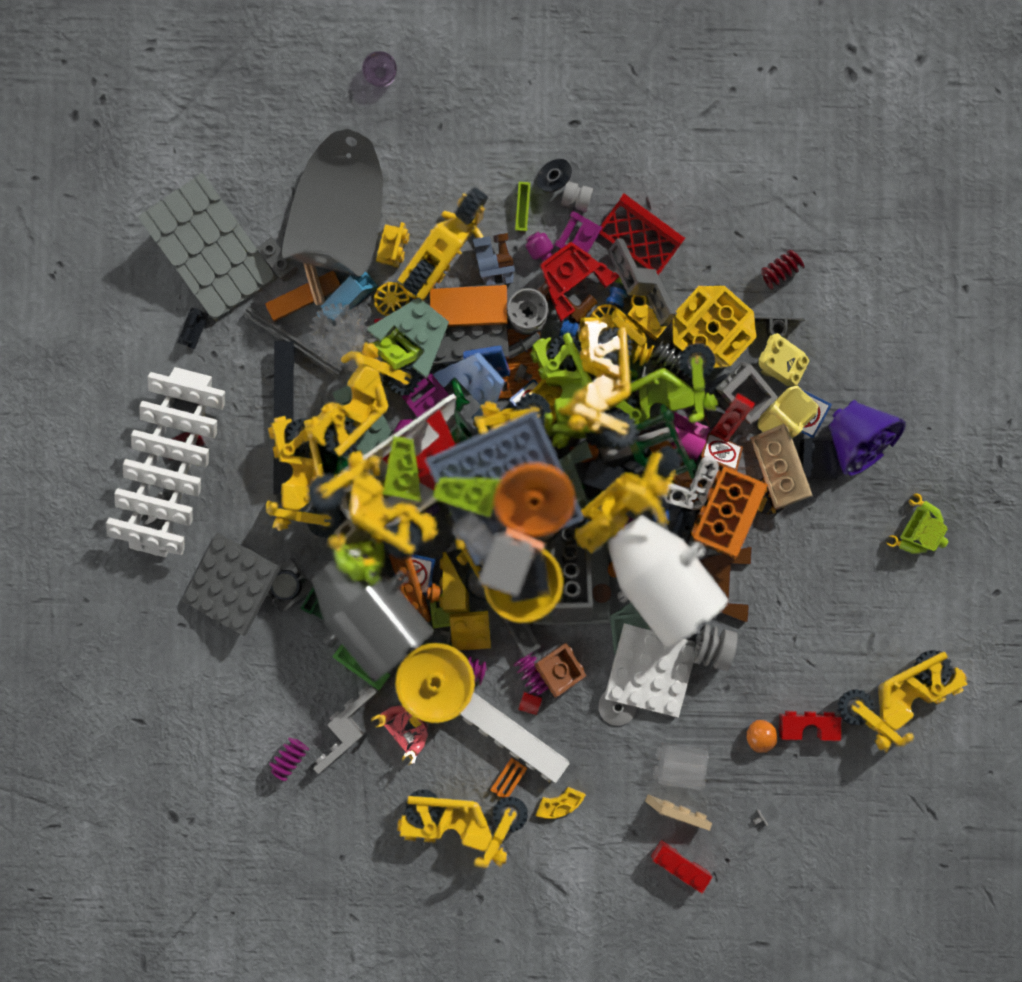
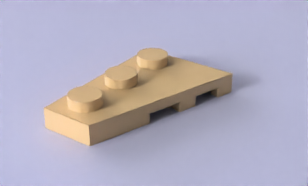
[645,794,712,831]

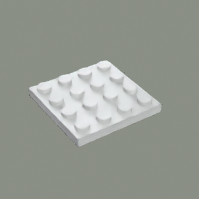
[604,623,695,717]

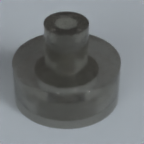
[513,364,533,384]

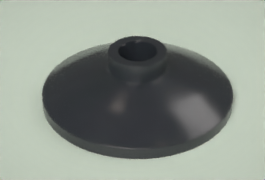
[537,159,572,192]

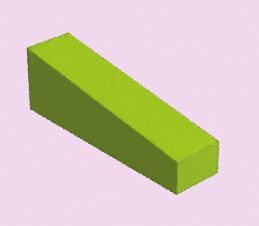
[515,182,531,231]

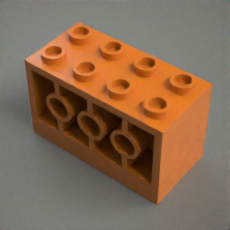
[691,466,768,559]

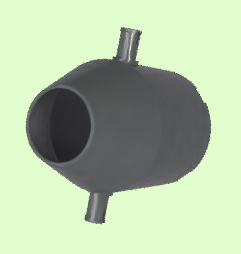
[312,559,434,682]

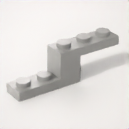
[313,685,378,774]

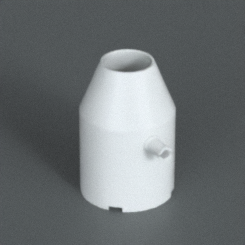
[607,515,728,647]

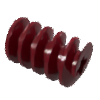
[761,250,805,290]

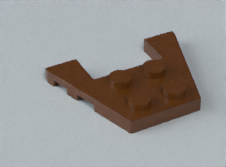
[699,547,752,622]

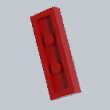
[711,394,755,442]

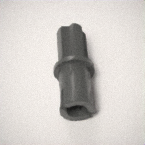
[509,332,540,359]

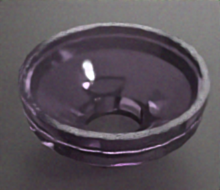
[362,51,397,87]

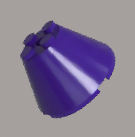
[828,400,906,476]

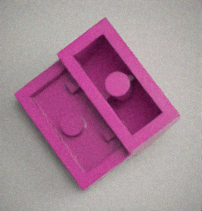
[670,412,710,463]

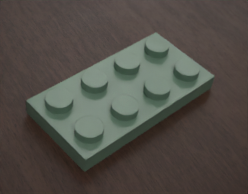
[332,386,392,456]

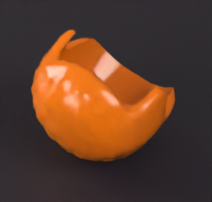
[746,720,777,753]

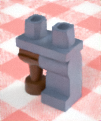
[473,233,515,285]

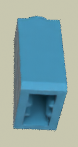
[321,272,378,321]

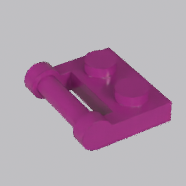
[554,211,602,253]
[401,372,449,418]

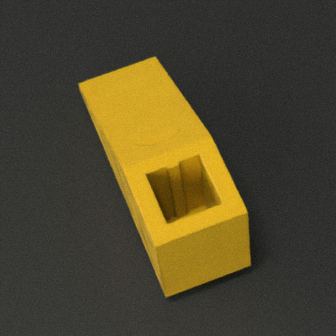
[440,552,469,613]

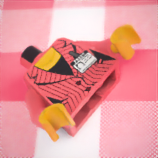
[371,705,428,765]

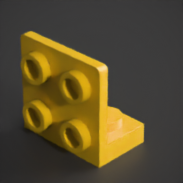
[376,222,410,268]

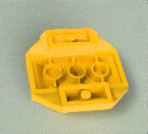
[672,286,756,368]

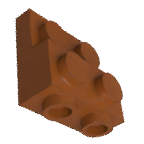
[534,643,586,697]

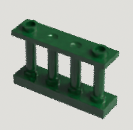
[622,404,697,479]

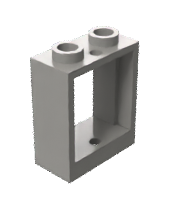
[715,362,778,424]

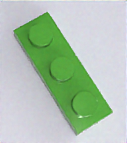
[333,644,391,690]

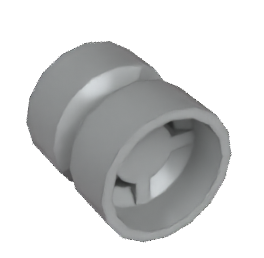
[561,181,593,212]

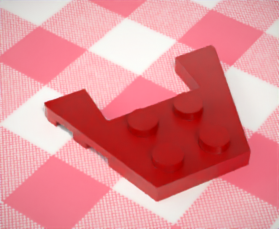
[540,242,620,322]
[382,409,456,491]

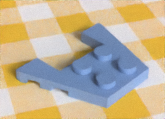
[433,352,505,427]

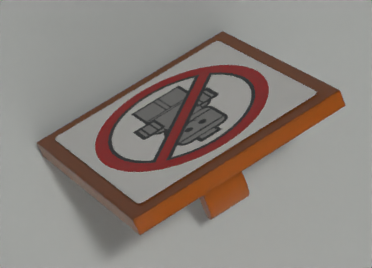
[700,433,743,471]

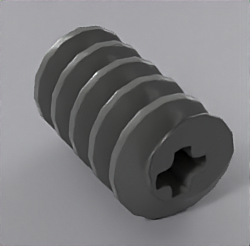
[650,342,692,378]

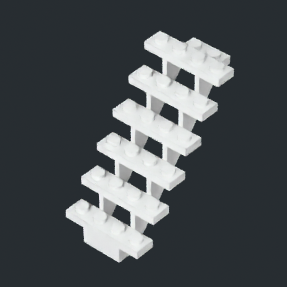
[106,367,225,557]

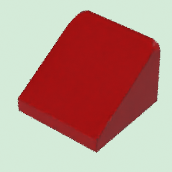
[518,691,542,715]

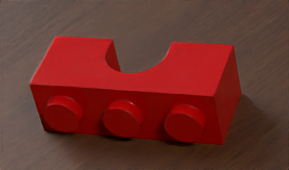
[779,710,841,741]
[651,840,713,894]

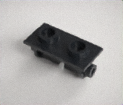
[177,307,209,349]
[671,507,699,545]

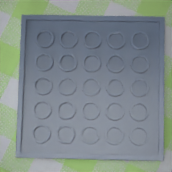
[426,410,584,566]

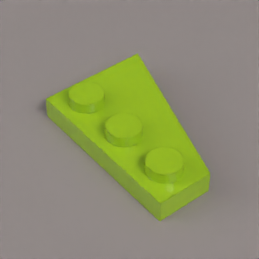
[383,436,422,502]
[433,478,501,517]

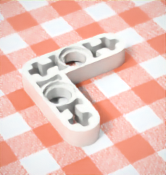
[664,456,719,510]

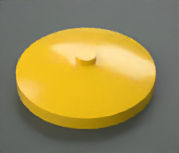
[484,549,563,623]
[396,643,475,723]

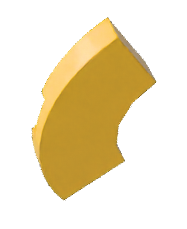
[535,787,586,819]

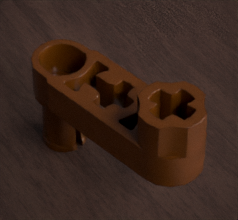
[537,282,598,324]

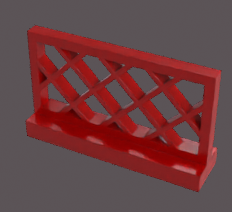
[599,193,685,276]

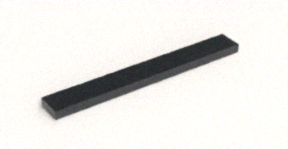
[273,341,295,495]

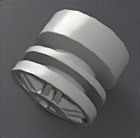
[508,288,548,335]
[694,624,738,671]

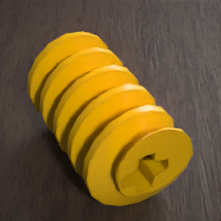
[617,337,654,367]

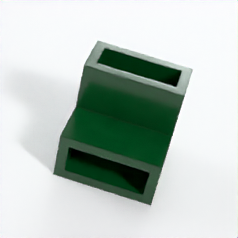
[300,587,324,620]

